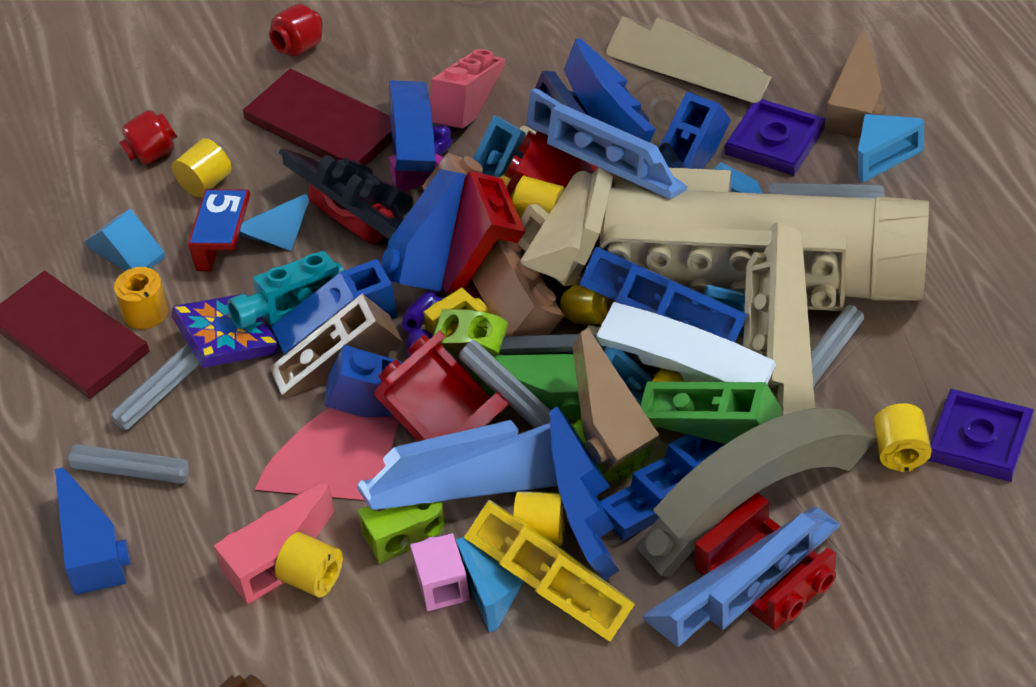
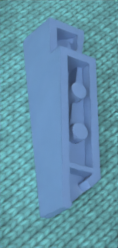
[526,88,687,199]
[357,420,558,510]
[643,507,840,647]

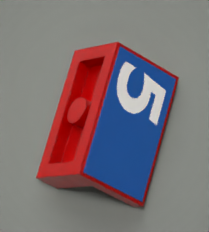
[188,189,251,271]

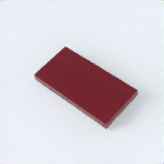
[243,68,393,165]
[0,270,150,399]

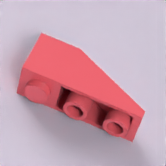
[430,49,506,128]
[213,480,335,605]

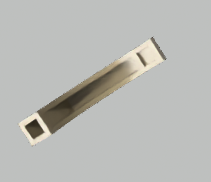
[635,408,877,578]

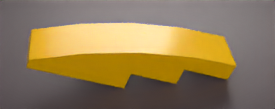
[464,500,635,642]

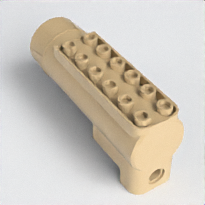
[599,168,929,311]

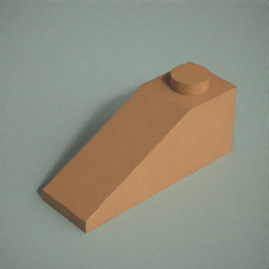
[826,31,887,139]
[270,294,403,398]
[572,328,659,472]

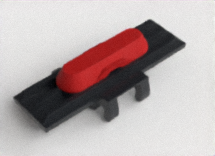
[279,148,413,245]

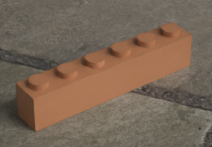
[422,152,564,337]

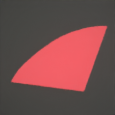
[254,408,399,501]

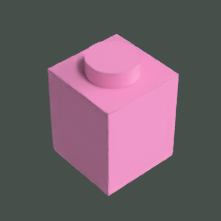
[410,533,470,612]

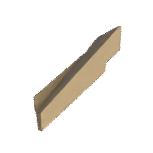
[606,16,772,103]
[520,167,614,281]
[743,223,815,416]

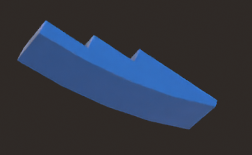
[563,38,656,143]
[389,80,435,172]
[579,247,747,343]
[550,407,620,580]
[600,434,726,541]

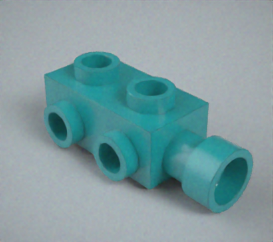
[227,250,345,329]

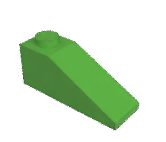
[471,354,582,420]
[640,382,782,444]

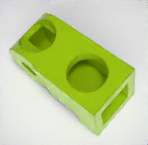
[434,309,509,358]
[358,501,445,564]

